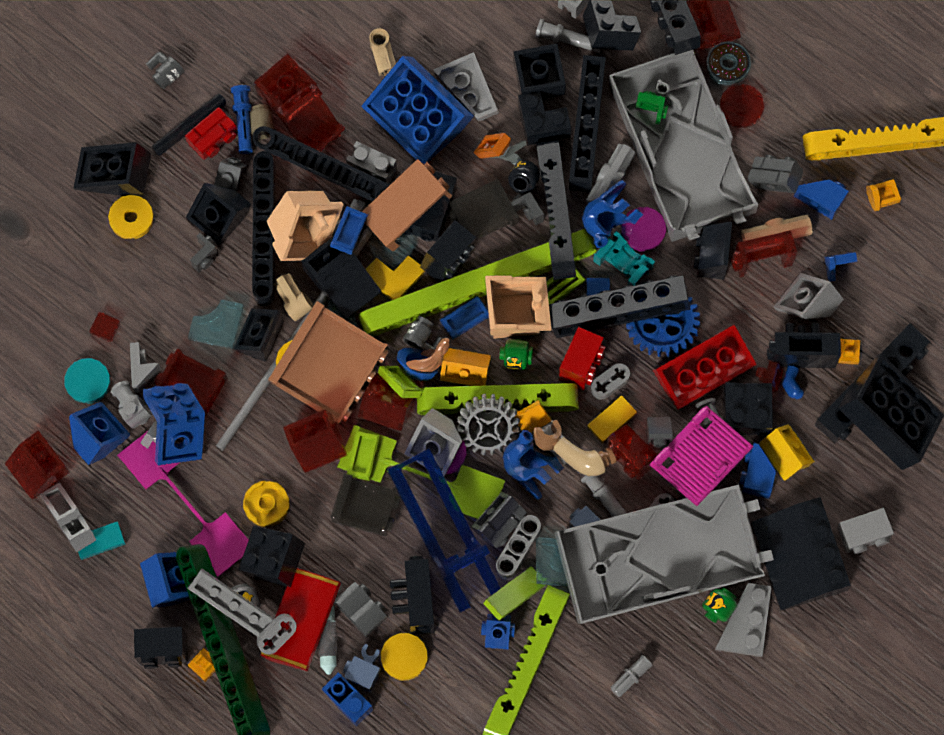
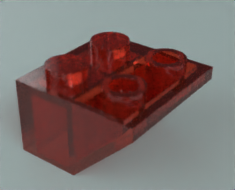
[686,0,741,50]
[358,373,415,431]
[283,409,348,473]
[606,425,657,481]
[5,430,70,500]

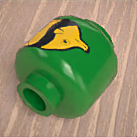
[499,339,533,370]
[702,587,737,623]

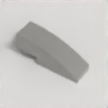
[39,483,96,552]

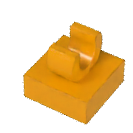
[838,339,860,365]
[188,648,215,682]

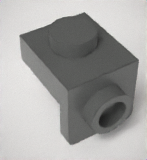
[214,157,246,192]
[190,233,218,273]

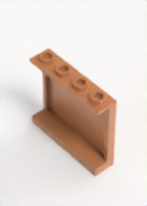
[268,301,389,424]

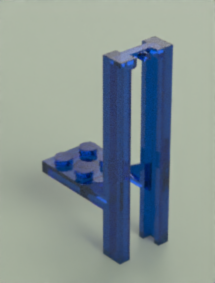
[387,449,501,613]

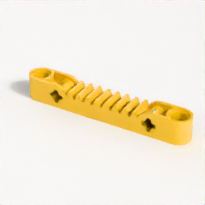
[802,117,944,161]

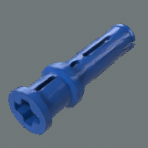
[231,85,253,154]

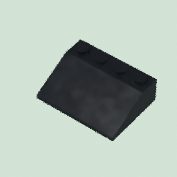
[838,353,944,470]
[751,497,851,611]

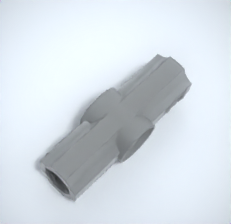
[586,144,636,203]

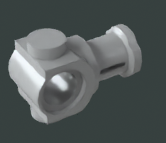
[111,381,153,429]

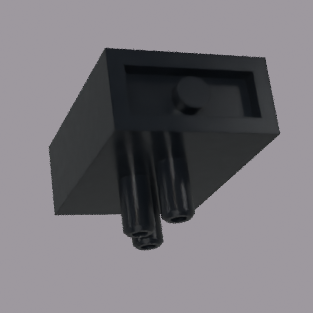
[403,172,457,242]
[767,323,841,368]
[390,556,435,635]

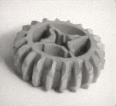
[457,394,520,455]

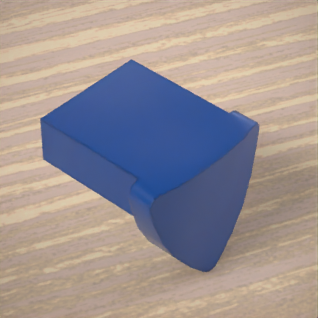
[824,252,857,282]

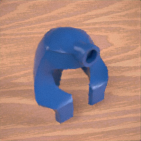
[582,180,643,248]
[502,430,564,500]

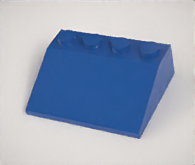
[361,56,474,164]

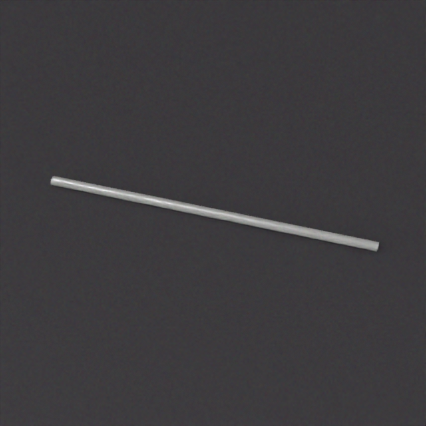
[216,226,373,451]

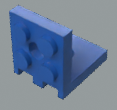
[143,383,205,465]

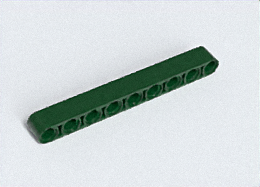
[176,544,270,735]

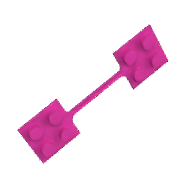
[117,431,248,577]

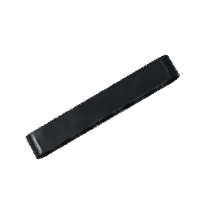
[252,151,275,306]

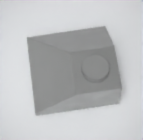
[774,273,844,319]
[404,408,462,478]

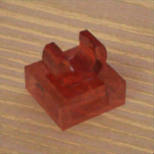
[755,361,783,392]

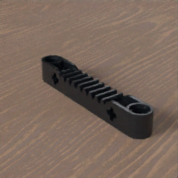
[253,126,390,202]
[536,139,576,280]

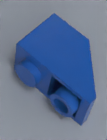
[739,443,776,499]
[322,672,373,727]

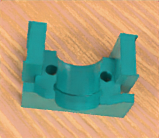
[593,231,655,286]

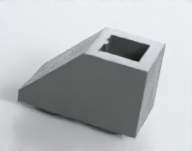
[646,417,673,453]

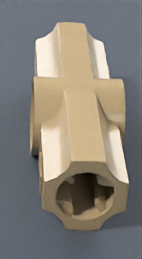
[741,214,813,250]

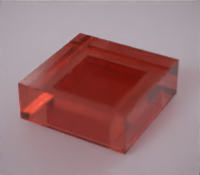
[89,312,120,343]

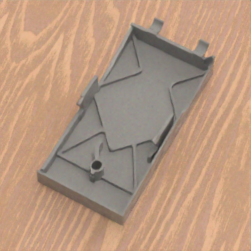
[609,50,758,242]
[554,485,774,624]

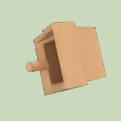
[267,191,343,261]
[485,276,551,339]

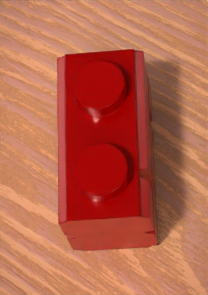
[185,107,237,160]

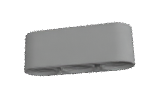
[496,515,541,580]

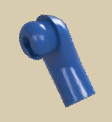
[782,366,804,400]

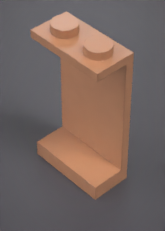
[362,159,452,252]

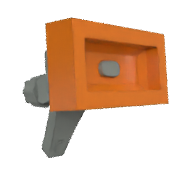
[474,133,527,165]

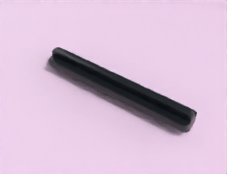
[152,94,226,156]

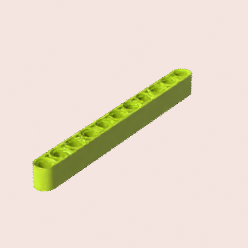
[358,229,597,337]

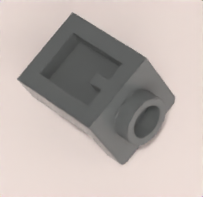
[511,192,544,225]

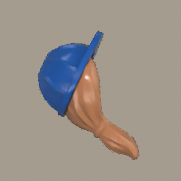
[397,338,450,382]

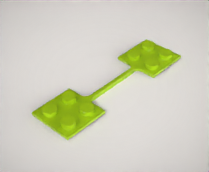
[337,425,505,519]

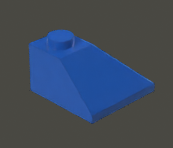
[69,402,131,465]

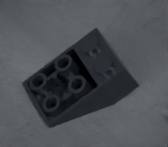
[301,236,382,320]

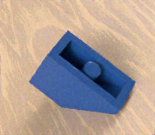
[794,179,849,220]

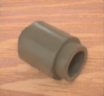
[250,104,274,139]

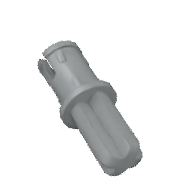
[611,655,653,697]

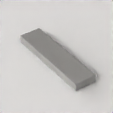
[188,569,275,642]

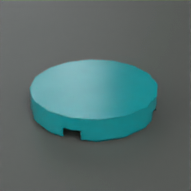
[64,358,111,404]

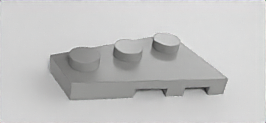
[433,52,499,122]
[715,583,771,657]

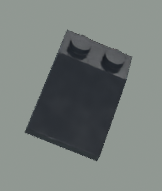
[73,142,151,196]

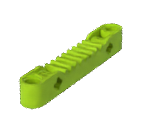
[417,383,579,415]
[482,585,570,735]

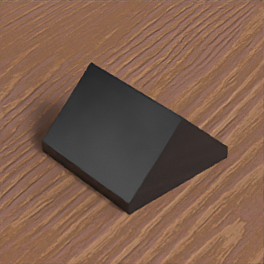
[233,308,284,362]

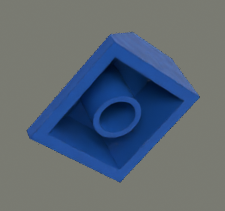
[140,552,190,608]

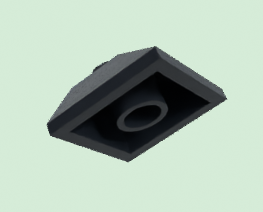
[185,183,252,245]

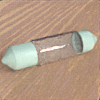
[318,606,338,675]

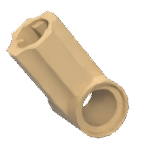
[369,28,396,76]
[274,273,314,321]

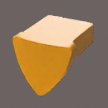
[866,179,901,211]
[514,400,551,434]

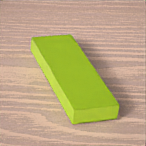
[483,566,547,621]

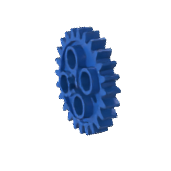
[626,293,700,357]

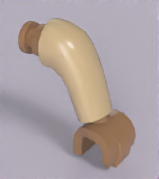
[533,420,616,476]

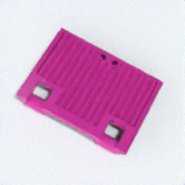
[650,406,754,506]

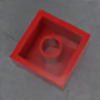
[559,327,606,391]

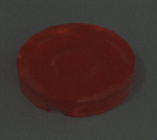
[720,84,764,128]

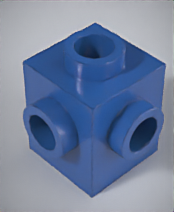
[481,614,515,649]

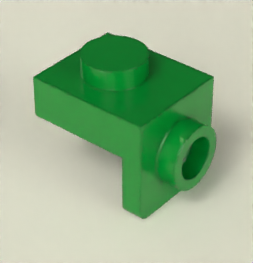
[636,91,668,125]

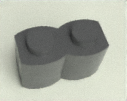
[334,582,387,637]

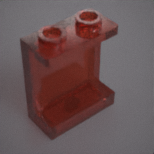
[275,83,345,152]
[731,230,797,277]
[154,348,228,418]

